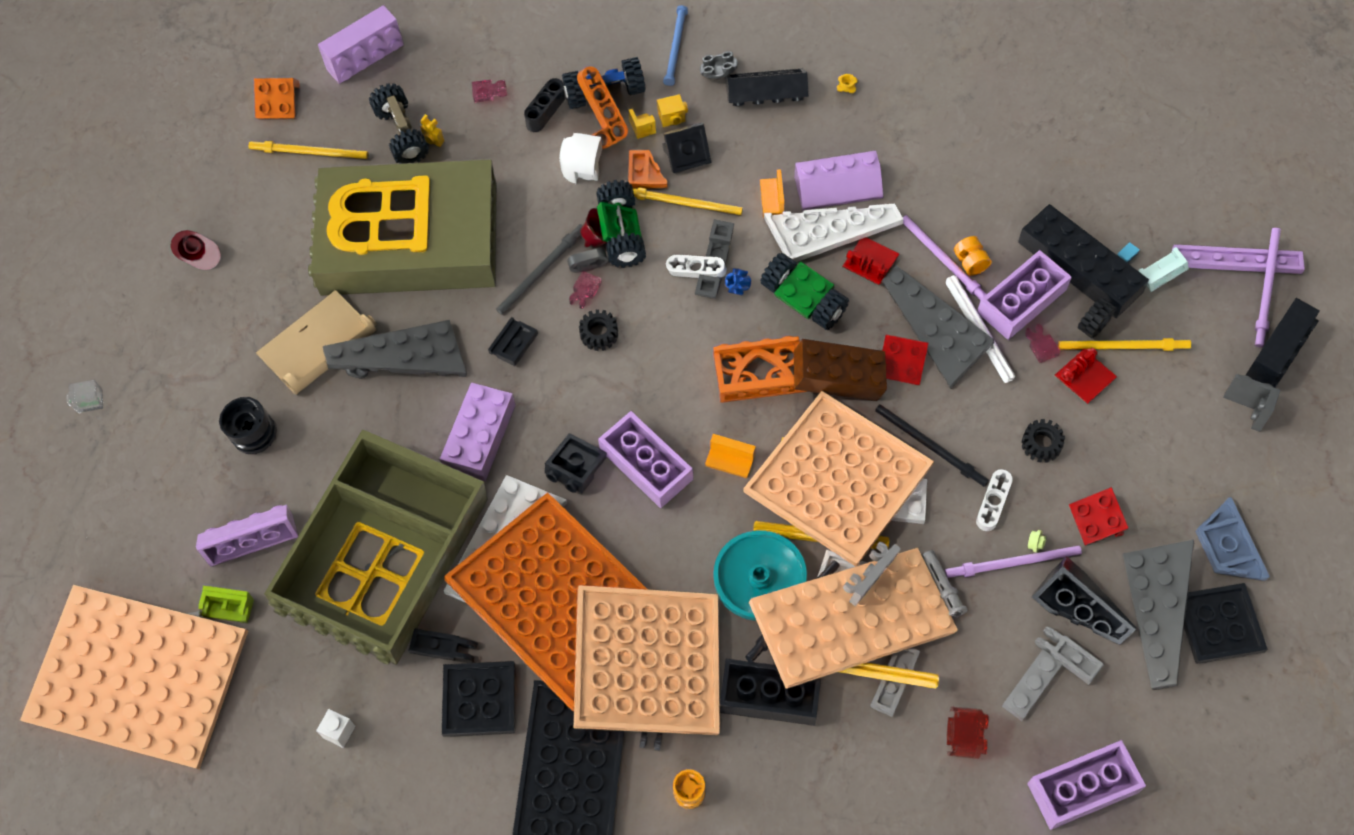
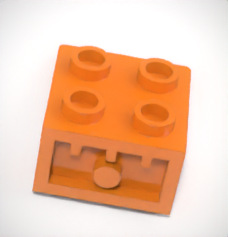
[254,78,300,119]

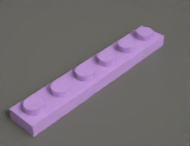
[1172,245,1305,274]

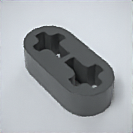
[567,248,608,273]

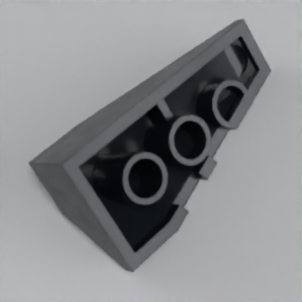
[1032,556,1136,645]

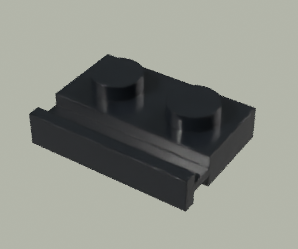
[488,317,538,366]

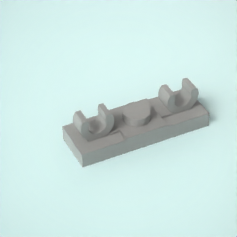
[843,542,901,606]

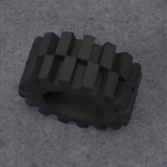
[1077,297,1116,339]
[579,309,618,351]
[1021,419,1065,463]

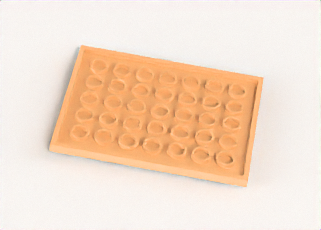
[20,585,248,770]

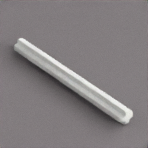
[946,276,1015,383]

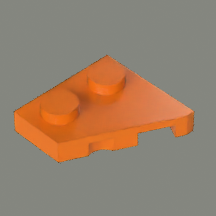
[628,150,668,188]

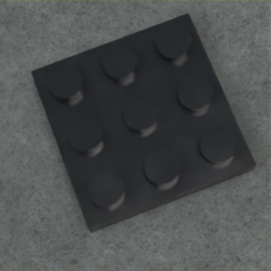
[1184,583,1268,664]
[442,661,515,737]

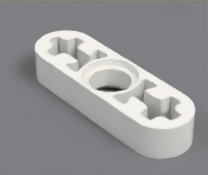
[666,255,727,278]
[976,470,1012,531]

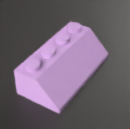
[795,151,883,211]
[196,505,298,567]

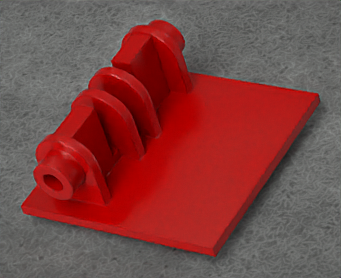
[842,237,899,285]
[882,335,928,386]
[1055,348,1117,404]
[1069,487,1129,546]

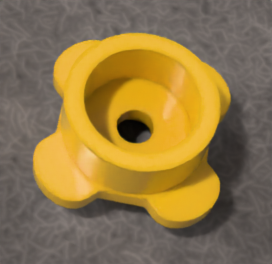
[837,74,858,93]

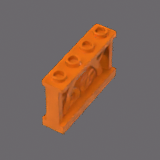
[713,336,807,403]

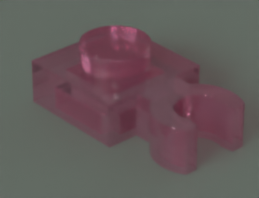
[472,79,507,102]
[569,271,602,309]
[1025,324,1060,363]

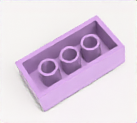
[318,5,403,84]
[977,250,1072,340]
[440,383,515,481]
[598,411,693,508]
[1028,740,1146,830]

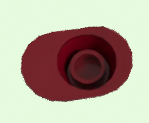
[580,208,607,248]
[170,230,221,270]

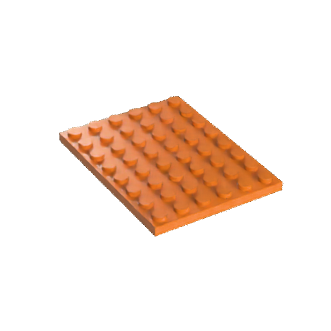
[444,492,648,711]

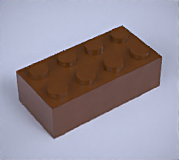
[794,339,887,401]

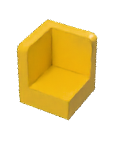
[628,109,656,139]

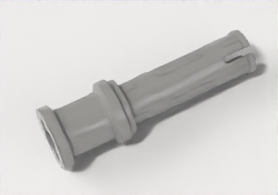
[922,550,968,619]

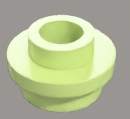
[1028,530,1046,553]

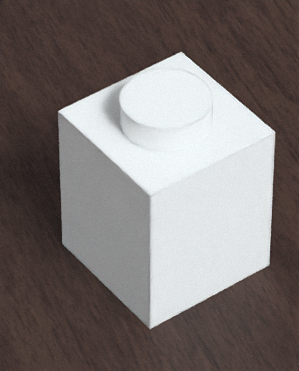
[316,709,356,748]

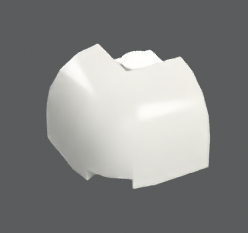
[559,133,602,184]

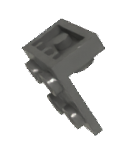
[1223,374,1281,432]

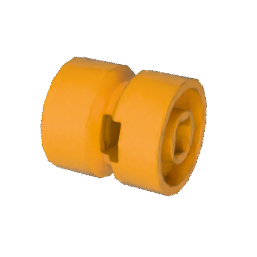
[953,236,992,276]
[673,769,705,809]

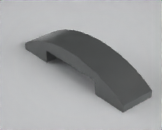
[695,219,734,299]

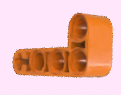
[577,66,628,150]

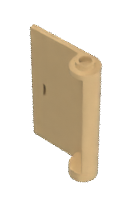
[256,290,377,395]

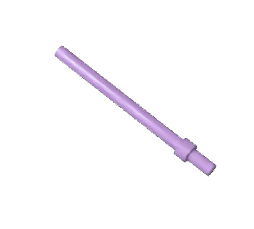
[903,215,987,300]
[1255,228,1281,348]
[945,546,1082,578]

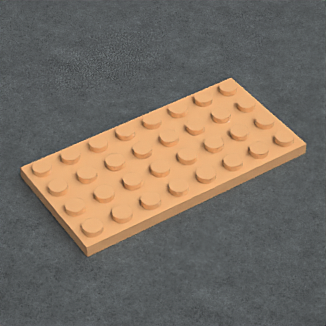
[749,548,958,689]

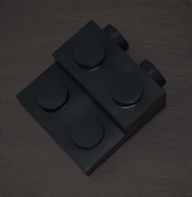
[544,433,607,493]

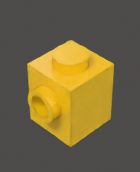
[657,94,688,127]

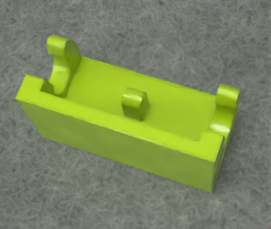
[198,585,254,623]

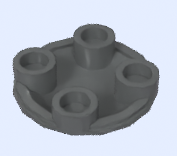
[700,51,738,79]

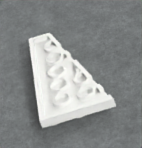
[444,475,567,603]

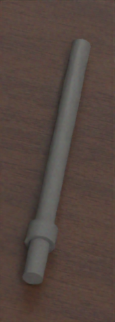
[496,224,583,315]

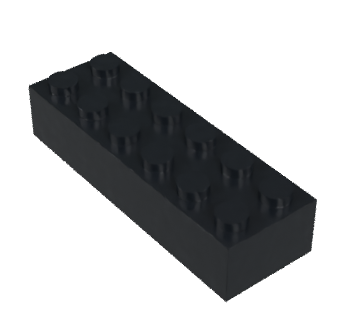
[1018,204,1149,319]

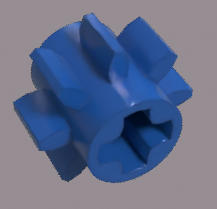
[725,268,751,295]

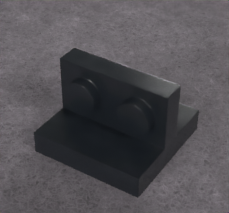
[662,123,712,174]

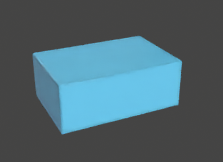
[1117,242,1139,263]

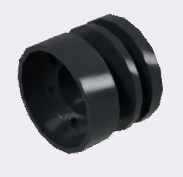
[219,397,277,454]

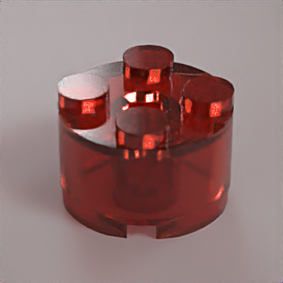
[947,706,989,759]

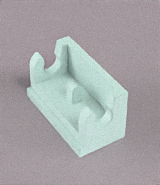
[1138,247,1189,292]

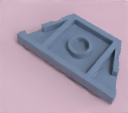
[1195,497,1270,581]

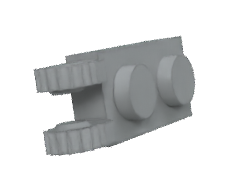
[1035,626,1104,685]

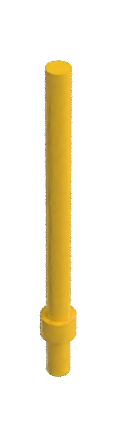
[249,141,368,159]
[633,187,743,215]
[1058,338,1191,351]

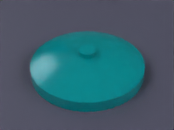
[713,530,807,621]

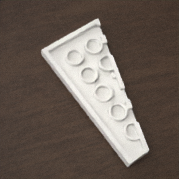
[764,204,904,262]

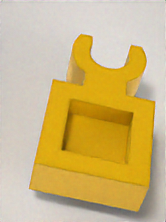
[420,114,444,147]

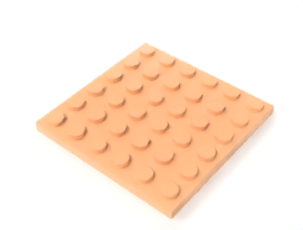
[744,391,934,567]
[573,585,720,735]

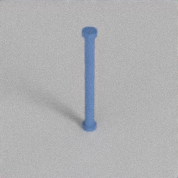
[663,5,688,86]

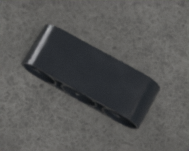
[524,78,565,132]

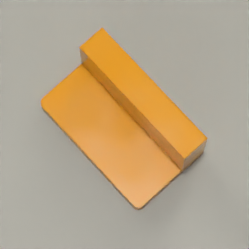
[760,169,784,218]
[705,434,756,478]

